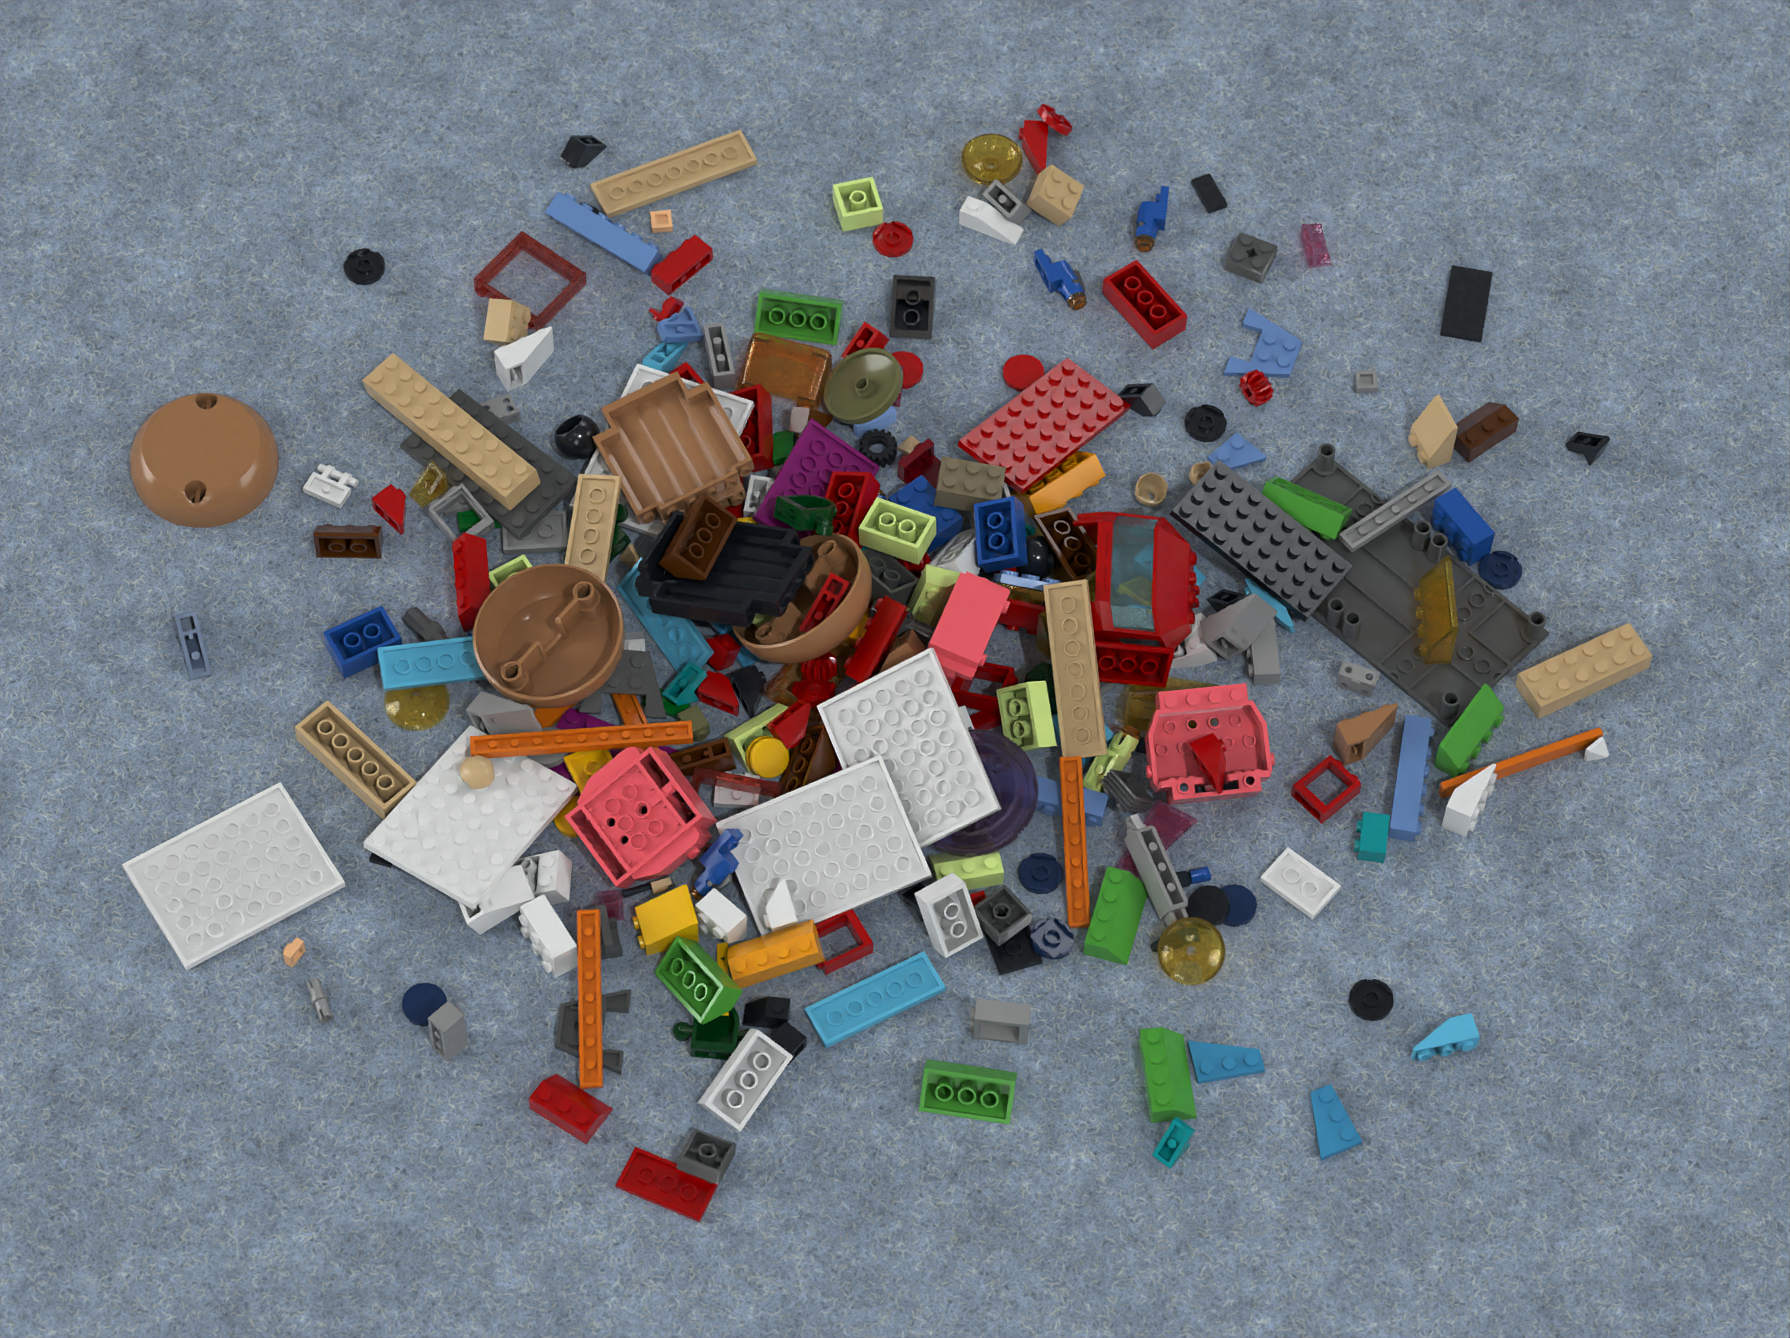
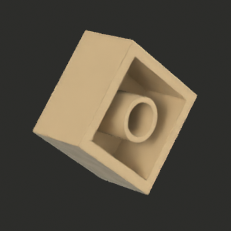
[1026,164,1084,226]
[483,298,531,347]

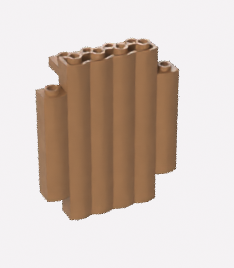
[593,371,754,526]

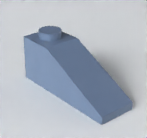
[174,611,212,680]

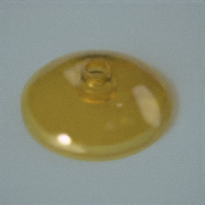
[961,134,1023,186]
[384,684,450,731]
[1157,917,1225,985]

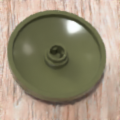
[824,348,903,424]

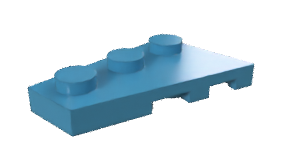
[1187,1041,1265,1084]
[1310,1084,1362,1161]

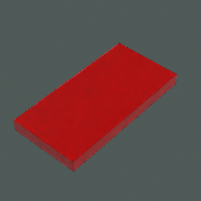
[615,1147,719,1223]

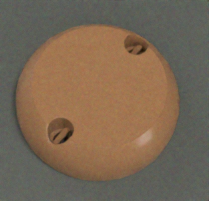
[130,393,279,528]
[732,533,872,664]
[473,564,626,709]

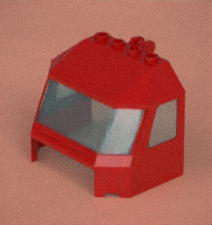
[1073,511,1200,649]

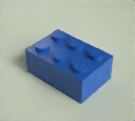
[888,475,963,554]
[1431,487,1495,567]
[974,496,1028,573]
[323,606,402,679]

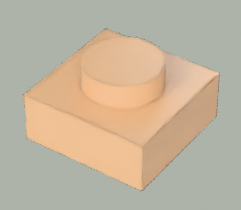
[650,210,673,233]
[283,937,306,967]

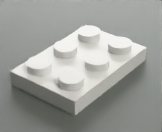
[1260,847,1341,919]

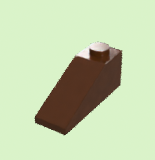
[668,737,737,776]

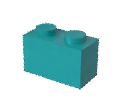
[1354,811,1390,863]

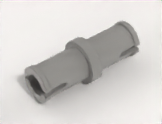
[306,978,334,1023]

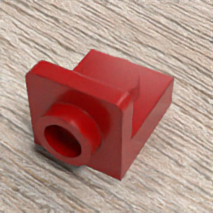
[649,296,685,322]

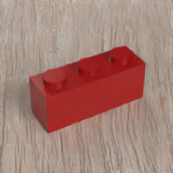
[651,235,713,296]

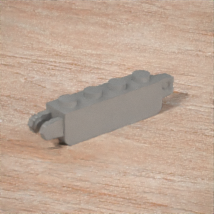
[1124,814,1190,931]

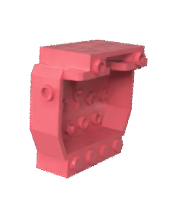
[927,571,1010,688]
[1145,683,1275,805]
[565,747,717,889]

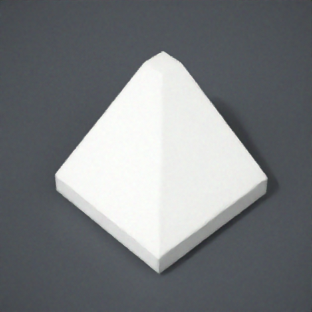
[1584,737,1609,761]

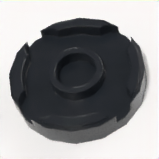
[343,248,385,285]
[1185,404,1227,442]
[1186,885,1231,930]
[1348,979,1394,1021]

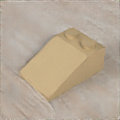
[1408,395,1458,469]

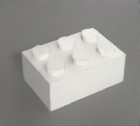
[914,872,984,958]
[519,894,578,978]

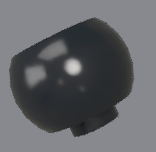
[554,414,600,460]
[1016,534,1057,581]

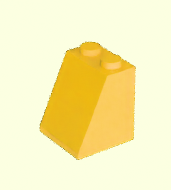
[632,884,699,956]

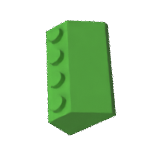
[754,288,844,345]
[1262,476,1353,540]
[1434,683,1505,778]
[1083,866,1148,965]
[654,936,743,1024]
[1138,1027,1197,1123]
[919,1059,1017,1125]

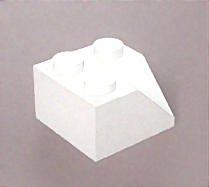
[695,888,747,943]

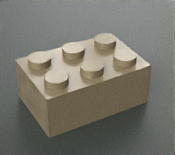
[934,456,1006,512]

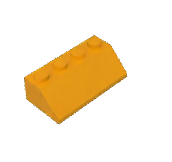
[1010,451,1106,518]
[728,919,825,988]

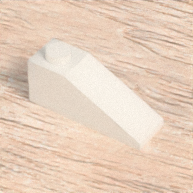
[959,196,1024,245]

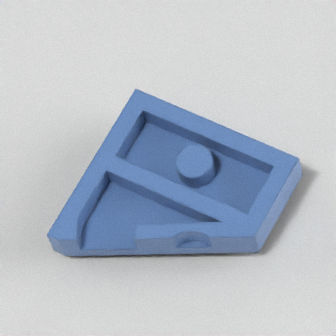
[657,306,704,343]
[1207,432,1267,470]

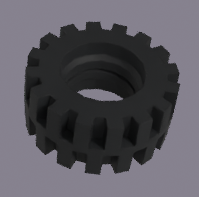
[859,429,897,468]

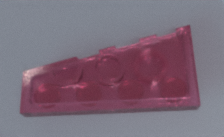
[1116,800,1197,878]

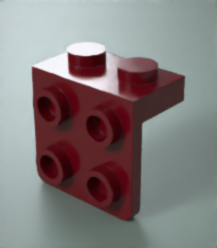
[898,438,941,489]

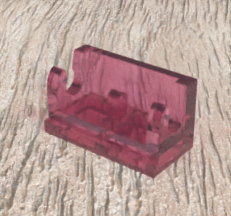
[1300,223,1331,268]

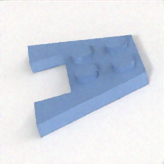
[1224,308,1303,378]

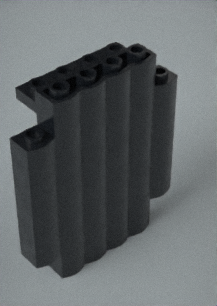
[635,511,815,628]

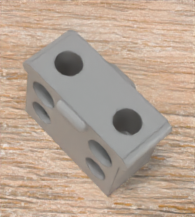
[479,393,521,425]
[1337,661,1380,698]

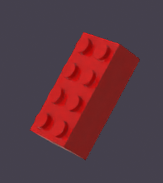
[1102,260,1188,349]
[813,471,881,550]

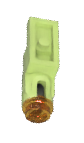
[1083,723,1141,793]

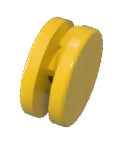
[745,736,789,778]

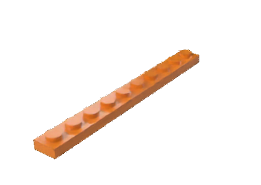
[470,721,693,758]

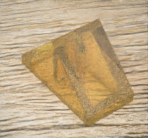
[409,461,448,508]

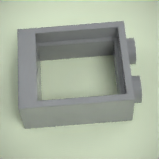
[428,484,495,543]
[969,999,1031,1045]

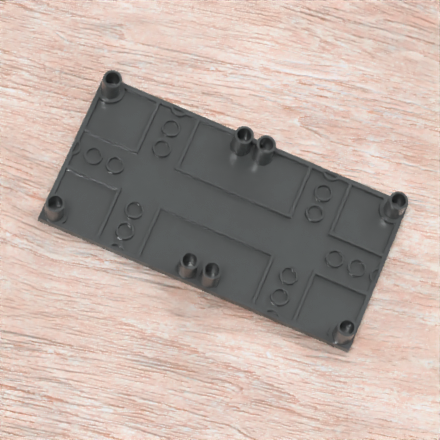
[1290,443,1549,728]

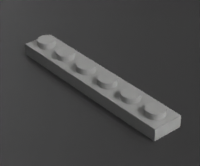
[1338,470,1452,553]

